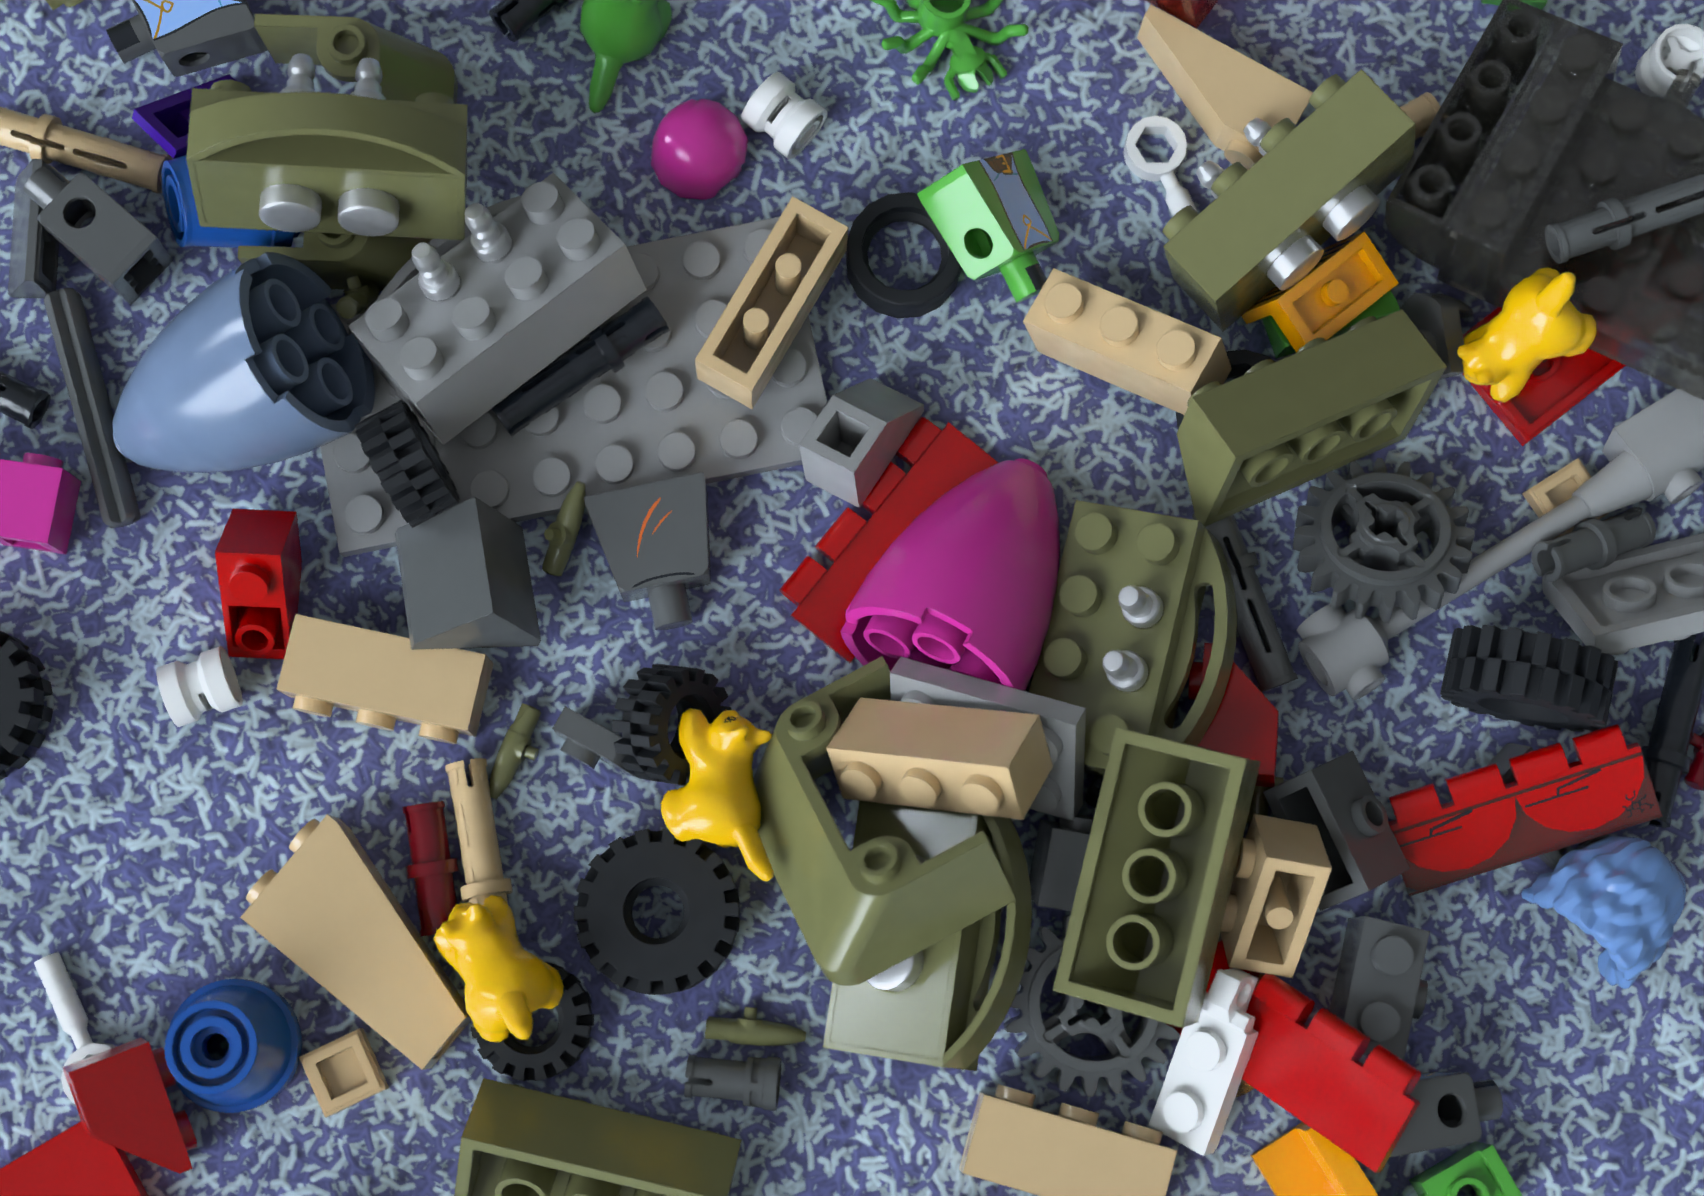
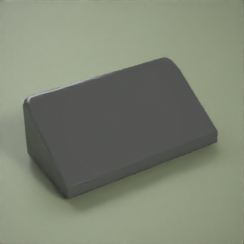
[8,159,59,298]

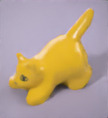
[1457,268,1597,403]
[661,708,774,881]
[433,895,564,1042]

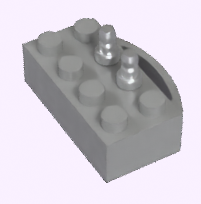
[348,173,647,445]

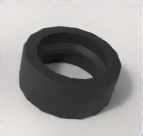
[846,192,962,319]

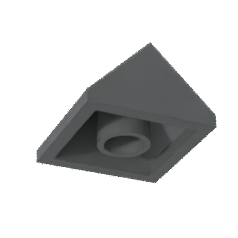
[395,497,541,650]

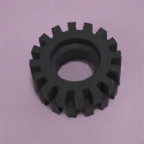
[355,400,460,528]
[612,664,732,786]
[471,962,594,1081]

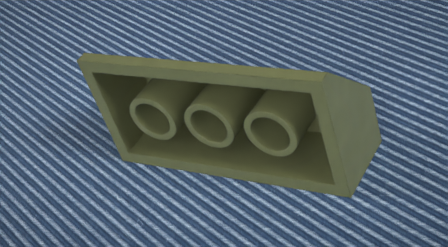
[1177,309,1447,527]
[1052,727,1261,1028]
[454,1078,742,1196]

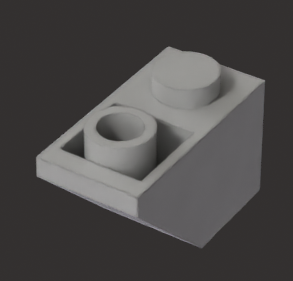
[799,378,925,508]

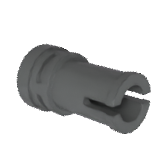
[684,1055,782,1111]

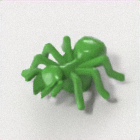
[870,0,1028,101]

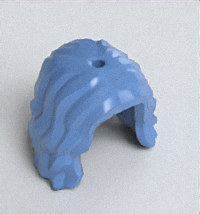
[1521,836,1686,989]

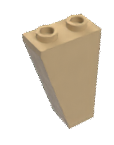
[240,814,472,1070]

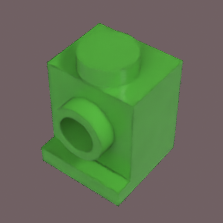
[1409,1141,1522,1196]

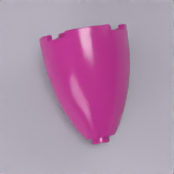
[840,458,1060,691]

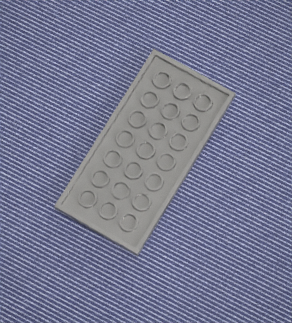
[320,217,827,557]

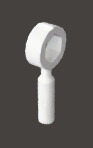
[1123,115,1198,216]
[34,952,117,1104]

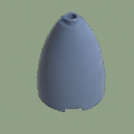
[112,252,375,473]

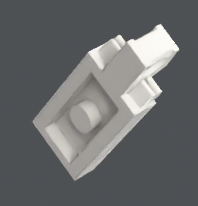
[1148,968,1259,1156]

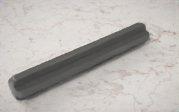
[44,288,141,528]

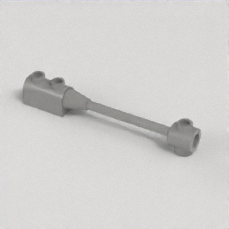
[1297,373,1704,700]

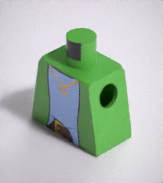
[917,149,1060,303]

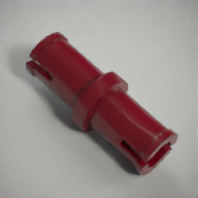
[402,801,459,937]

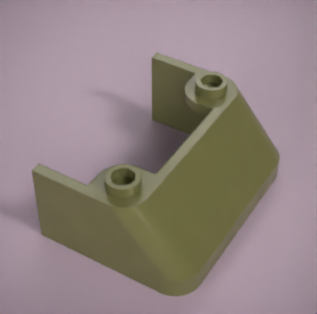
[237,14,458,291]
[753,656,1016,986]

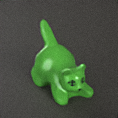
[580,0,672,113]

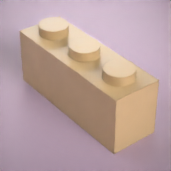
[695,196,849,409]
[1023,268,1232,415]
[276,614,494,744]
[826,698,1053,820]
[959,1084,1177,1196]

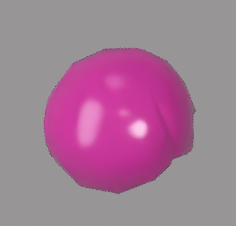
[651,99,748,200]

